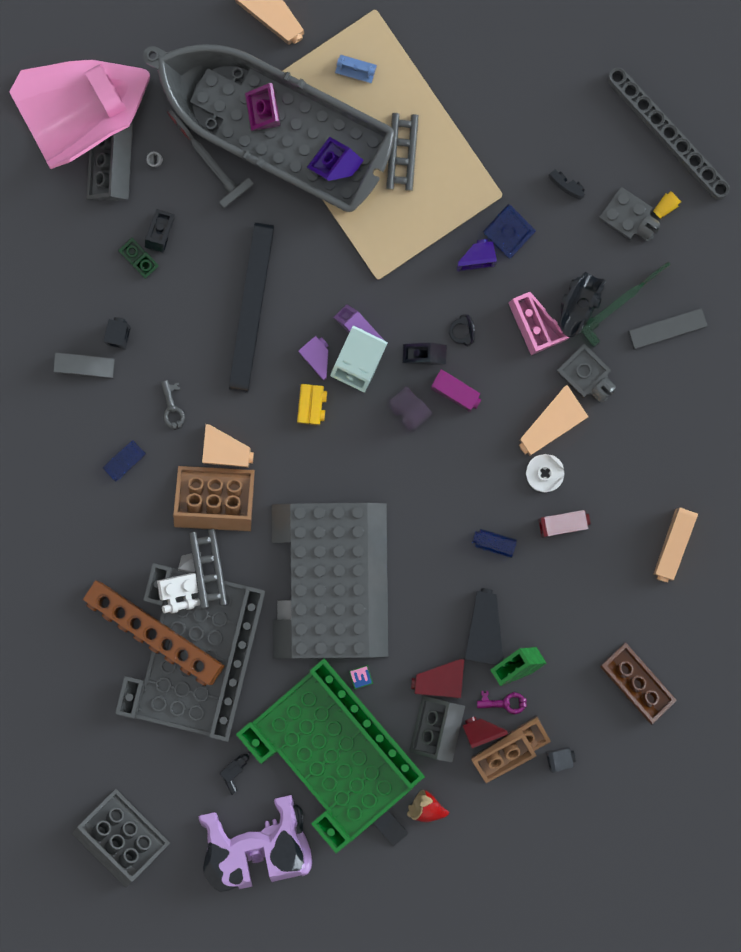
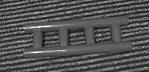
[386,113,419,191]
[189,529,228,609]

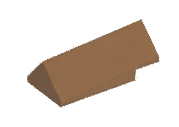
[471,715,551,783]

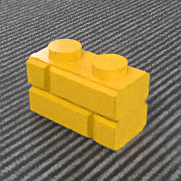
[297,384,327,425]

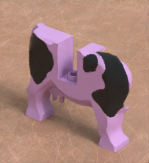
[198,795,312,892]

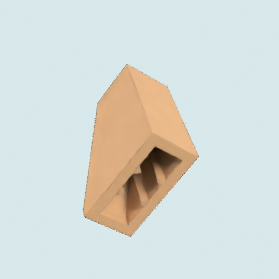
[202,424,254,468]

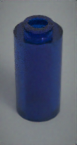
[472,529,517,558]

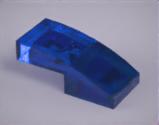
[103,440,146,482]

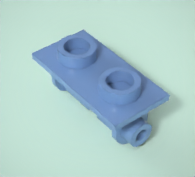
[335,55,377,83]

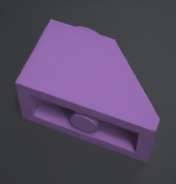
[298,336,329,381]

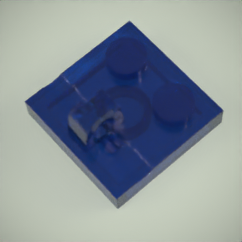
[483,204,536,259]

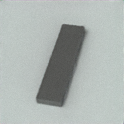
[628,308,707,349]

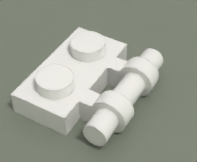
[157,573,200,614]

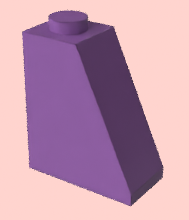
[333,304,385,341]

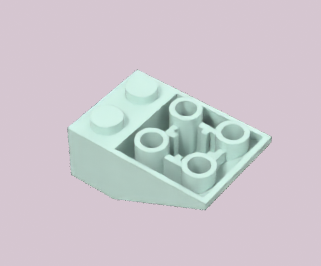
[330,326,388,393]

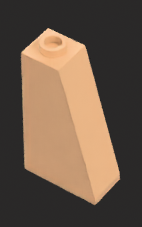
[235,0,304,45]
[519,385,588,456]
[654,508,698,583]

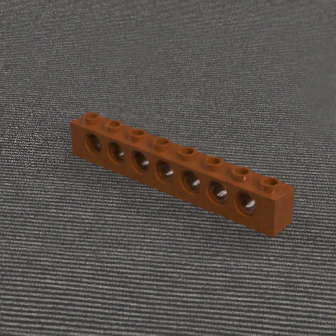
[83,580,225,686]

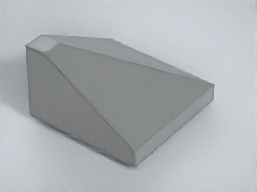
[178,552,201,574]

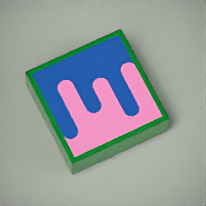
[349,665,373,689]

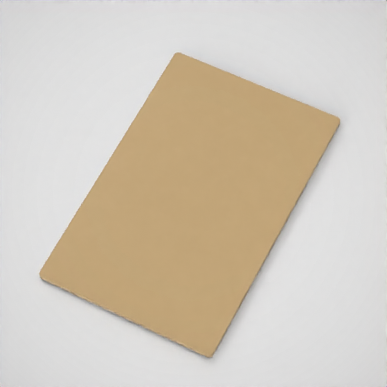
[283,10,502,280]

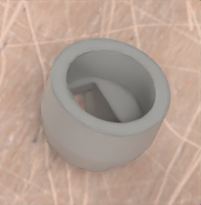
[146,151,163,167]

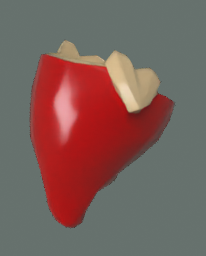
[407,790,449,822]

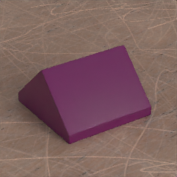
[245,83,281,131]

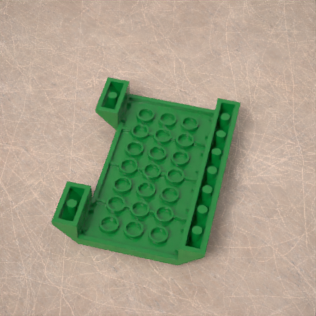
[236,659,425,854]

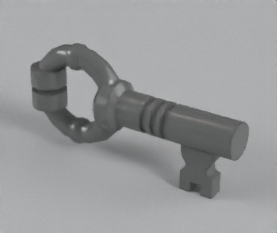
[161,380,185,430]

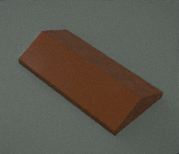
[600,643,677,725]

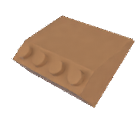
[173,466,255,531]

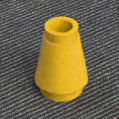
[653,191,681,219]

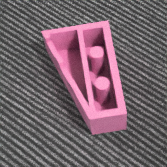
[508,292,570,355]

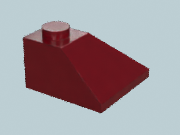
[462,716,508,748]

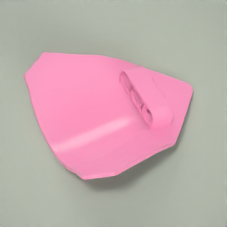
[9,60,150,169]

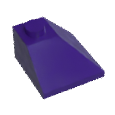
[307,137,364,181]
[457,239,497,271]

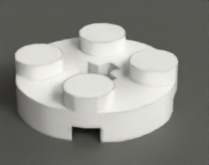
[526,454,564,493]

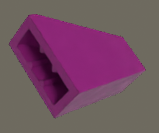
[431,369,482,412]

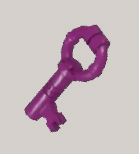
[477,691,527,714]

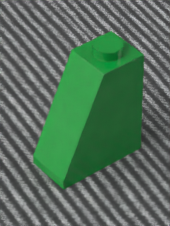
[490,647,546,686]

